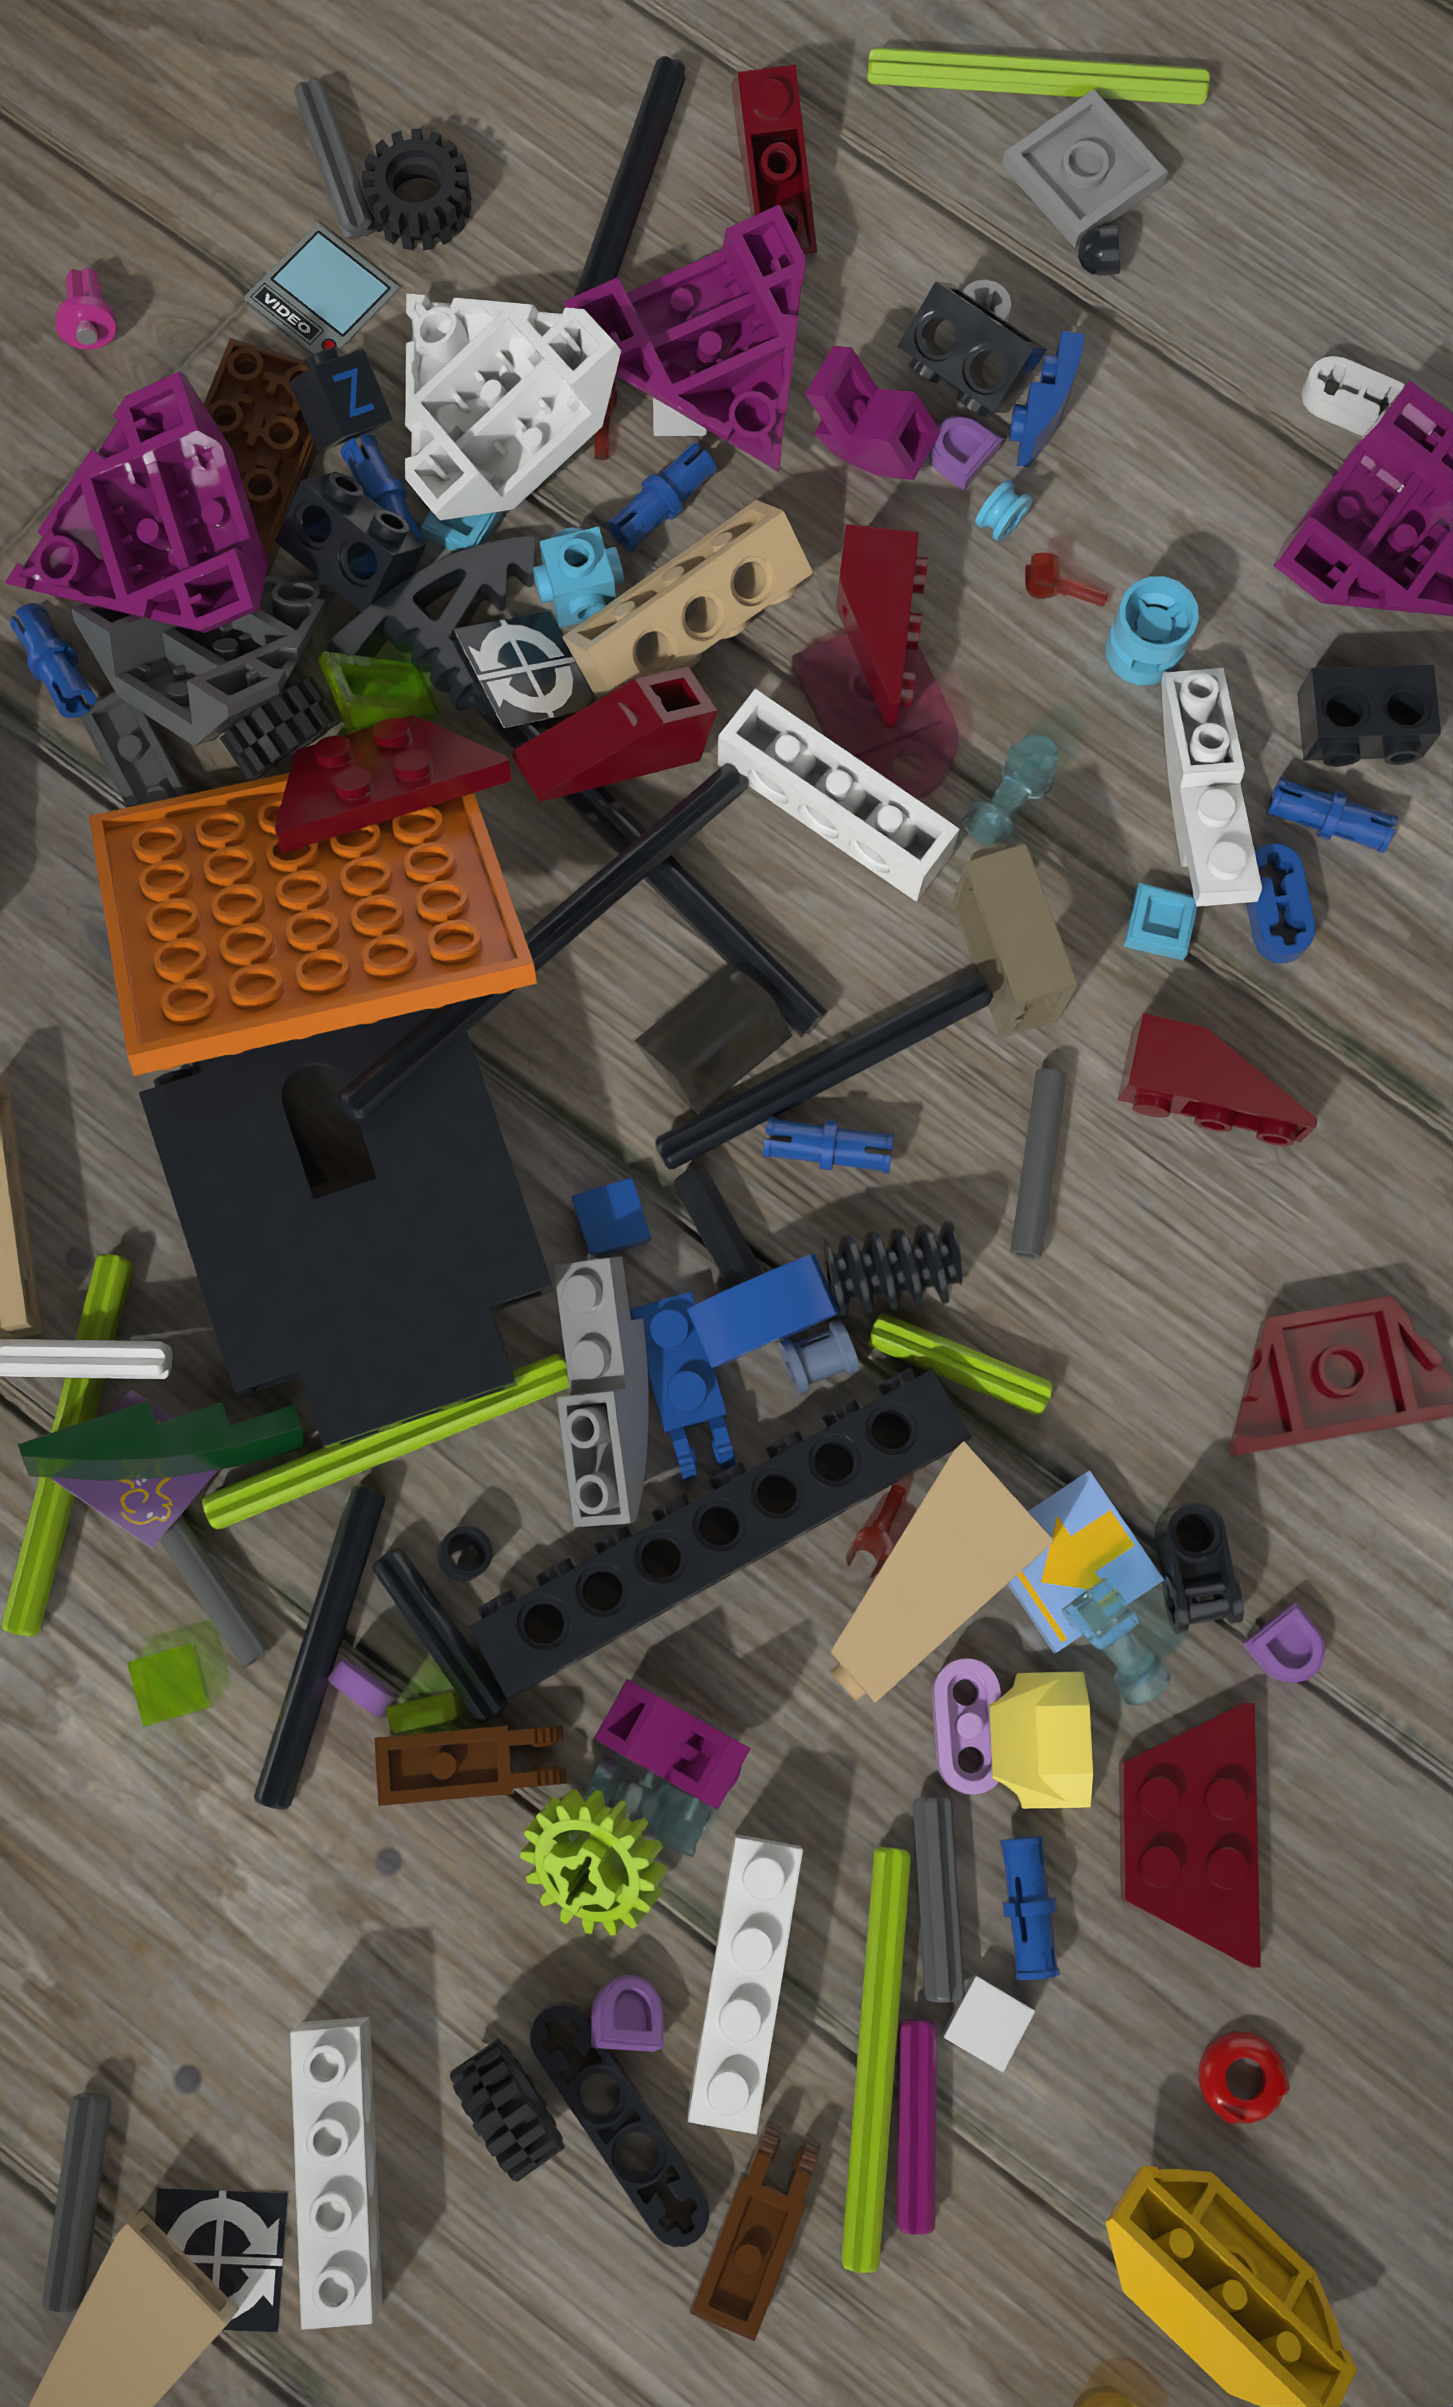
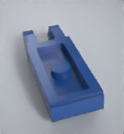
[630,1292,736,1481]

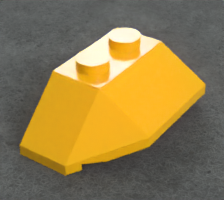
[1105,2166,1357,2407]

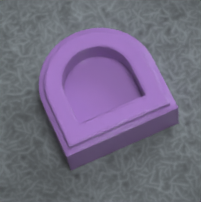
[929,416,1002,491]
[1241,1602,1325,1683]
[327,1659,398,1718]
[591,1975,664,2052]

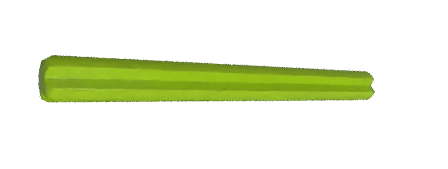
[867,47,1210,105]
[1,1254,133,1637]
[202,1354,569,1529]
[841,1847,911,2273]

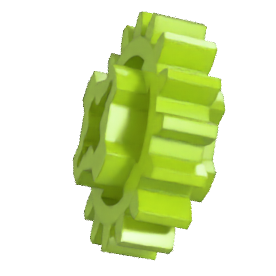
[520,1789,667,1936]

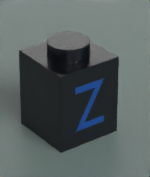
[289,347,393,452]

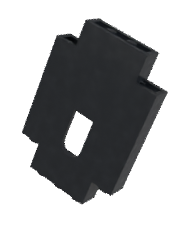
[139,1008,555,1449]

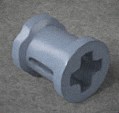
[778,1319,860,1395]

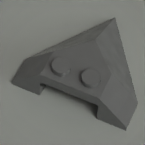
[71,575,337,746]

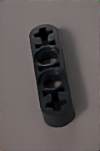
[530,2002,709,2247]

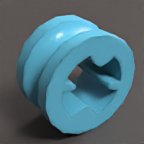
[975,480,1033,543]

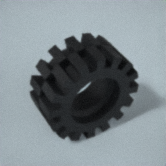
[362,129,472,251]
[220,677,342,781]
[450,2039,565,2182]

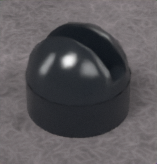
[1078,224,1120,276]
[437,1526,493,1582]

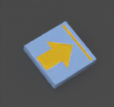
[1008,1470,1164,1653]

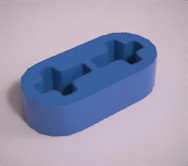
[1246,843,1315,964]

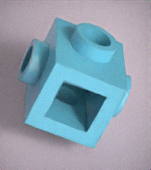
[532,526,624,628]

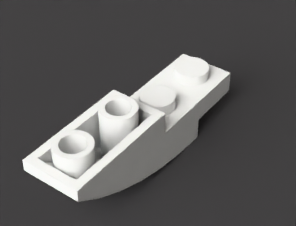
[1161,668,1262,907]

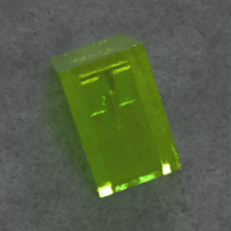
[318,651,441,735]

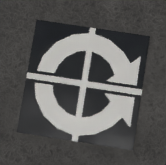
[454,612,596,728]
[155,2188,288,2332]

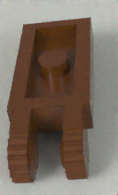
[374,1726,567,1806]
[690,2122,821,2341]

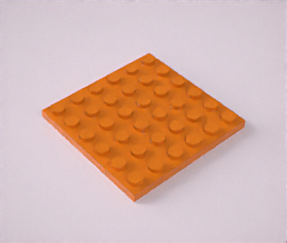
[89,773,537,1076]

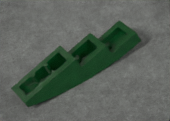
[18,1400,303,1481]

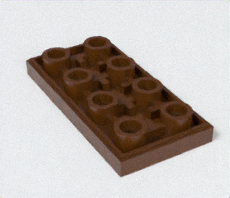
[204,338,318,576]

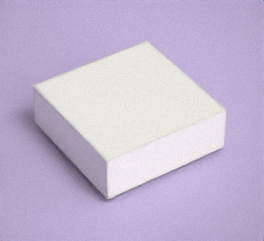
[941,1974,1035,2072]

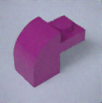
[805,346,941,480]
[594,1679,751,1810]

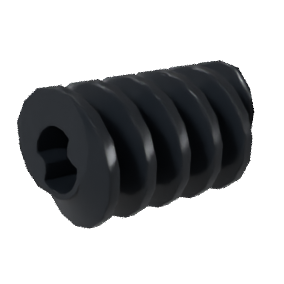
[824,1221,963,1318]

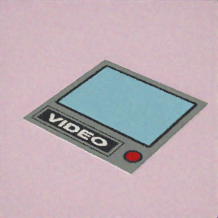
[243,223,400,354]

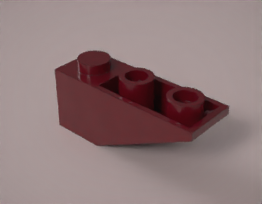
[731,64,817,255]
[836,524,928,728]
[512,666,718,802]
[1118,1013,1318,1146]

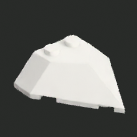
[405,293,621,520]

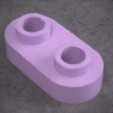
[932,1658,1001,1795]

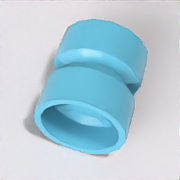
[1105,576,1199,686]

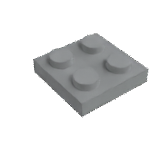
[1002,89,1168,248]

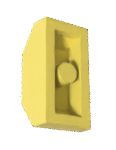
[989,1672,1093,1809]

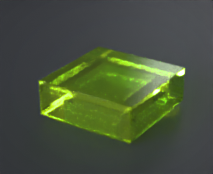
[127,1643,212,1727]
[385,1692,462,1733]

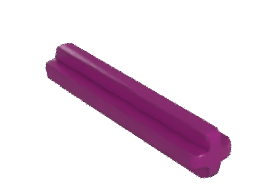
[897,2019,937,2235]

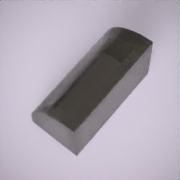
[634,962,792,1115]

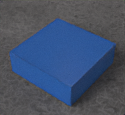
[572,1178,652,1260]

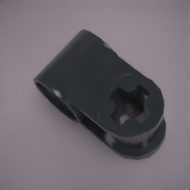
[1155,1503,1244,1634]

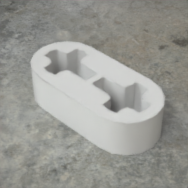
[1301,356,1404,436]

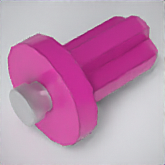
[55,267,116,350]

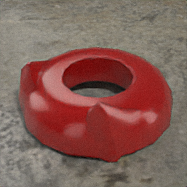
[1198,2031,1290,2124]

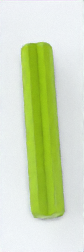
[868,1313,1053,1415]

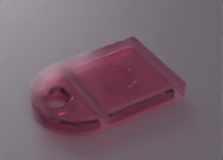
[791,633,958,800]

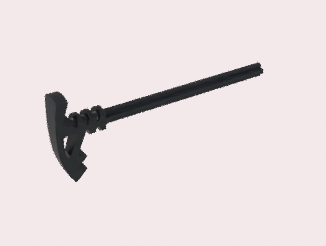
[327,536,828,1038]

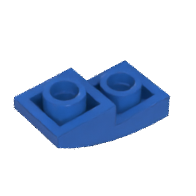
[1009,331,1085,467]
[687,1254,840,1368]

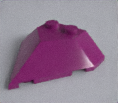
[564,205,806,472]
[5,371,268,633]
[1273,380,1453,616]

